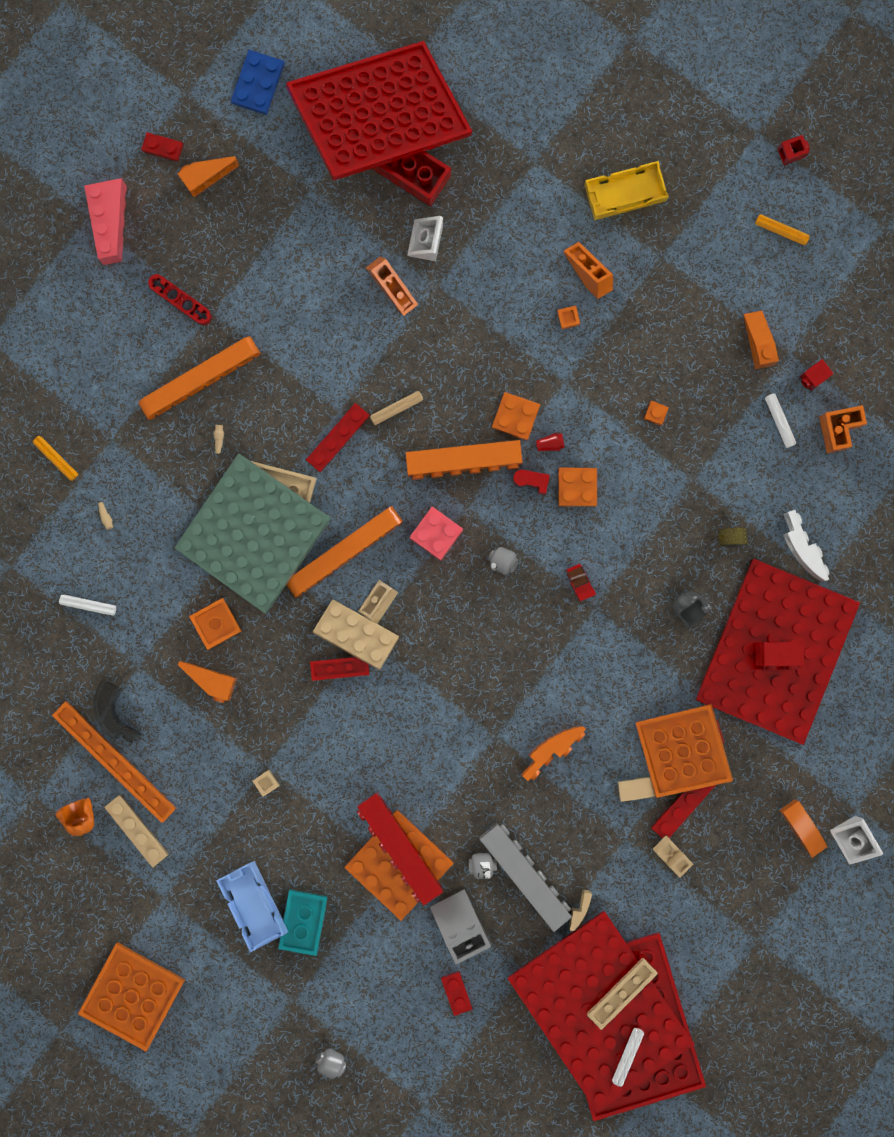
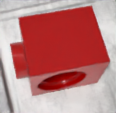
[800,359,834,391]

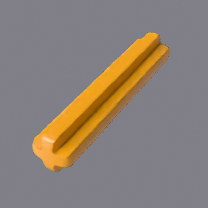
[755,214,810,245]
[33,436,78,481]

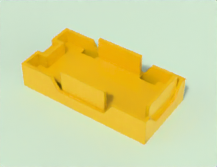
[584,161,669,220]

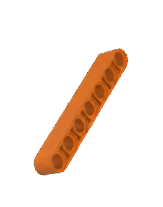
[138,336,261,420]
[287,506,403,598]

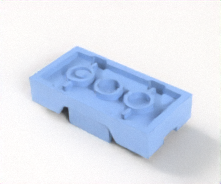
[216,861,288,952]

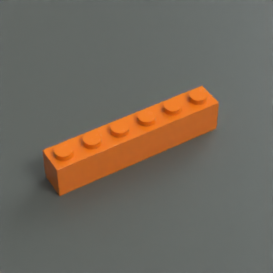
[406,440,523,480]

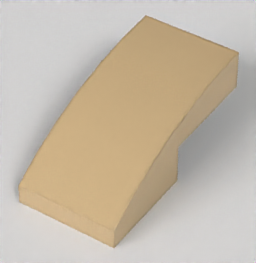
[617,777,656,802]
[653,836,694,878]
[568,889,592,931]

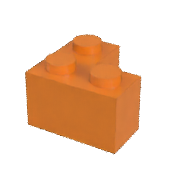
[819,405,867,454]

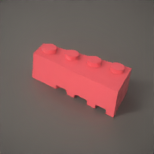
[84,178,127,265]

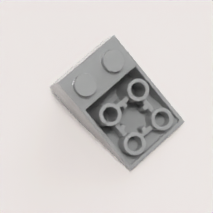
[430,889,491,965]

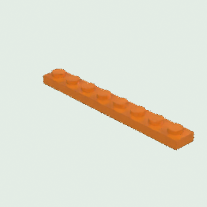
[52,701,177,823]

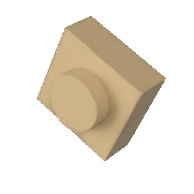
[253,769,280,797]

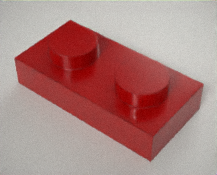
[141,132,184,162]
[441,971,473,1016]

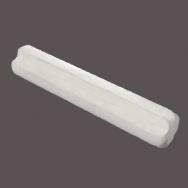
[765,394,796,448]
[59,595,116,616]
[612,1028,644,1087]

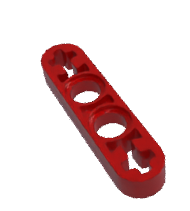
[148,274,212,325]

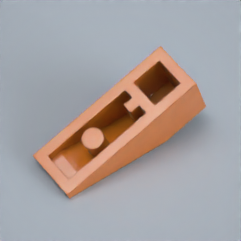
[177,156,239,197]
[564,242,613,299]
[366,257,418,316]
[743,311,779,369]
[178,661,237,703]

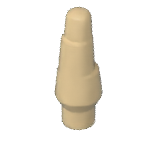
[214,425,224,454]
[98,502,113,530]

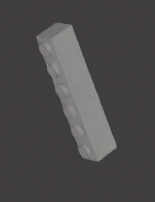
[479,822,572,932]

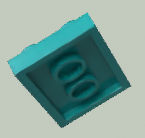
[278,889,328,956]

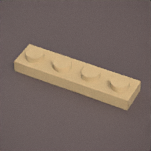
[104,794,169,868]
[587,958,658,1030]

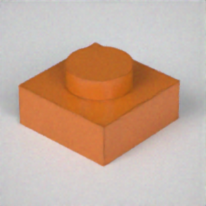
[557,305,580,330]
[644,401,669,426]

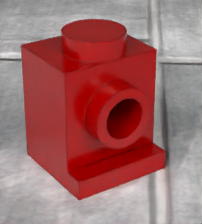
[777,135,810,166]

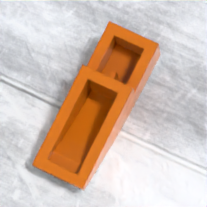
[779,799,828,858]

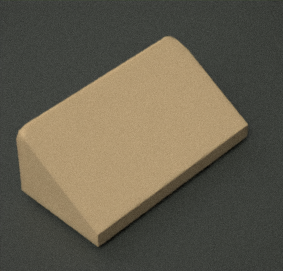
[358,580,398,624]

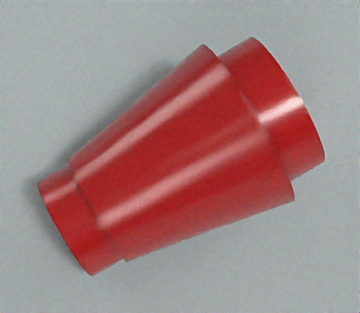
[536,432,565,452]

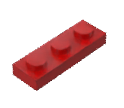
[310,657,370,681]

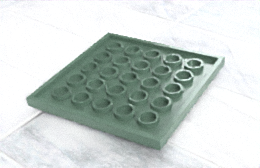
[175,453,332,614]

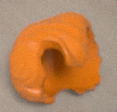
[55,798,94,836]

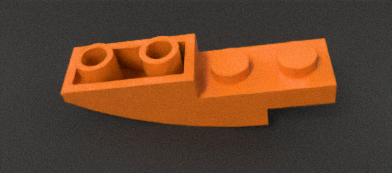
[521,725,586,781]

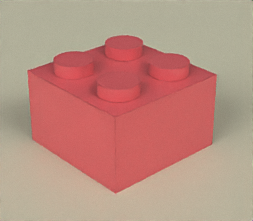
[409,507,463,561]

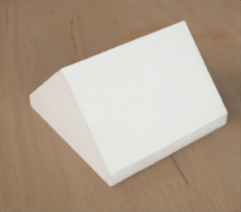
[407,216,443,261]
[830,816,883,865]

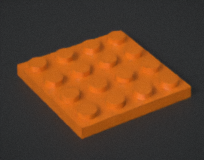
[636,704,733,798]
[344,810,454,921]
[78,942,186,1052]

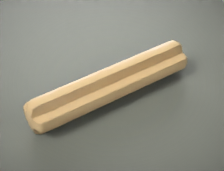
[370,391,423,425]

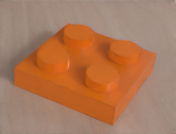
[492,392,540,441]
[558,468,597,507]
[189,598,242,650]

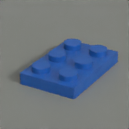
[231,50,285,115]

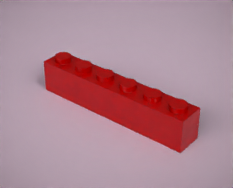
[357,791,443,906]

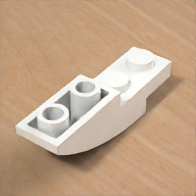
[783,510,829,582]

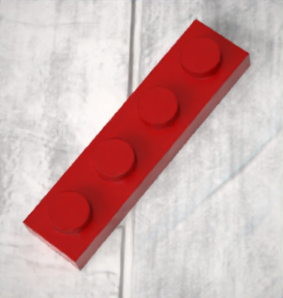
[306,403,370,473]
[651,785,716,839]

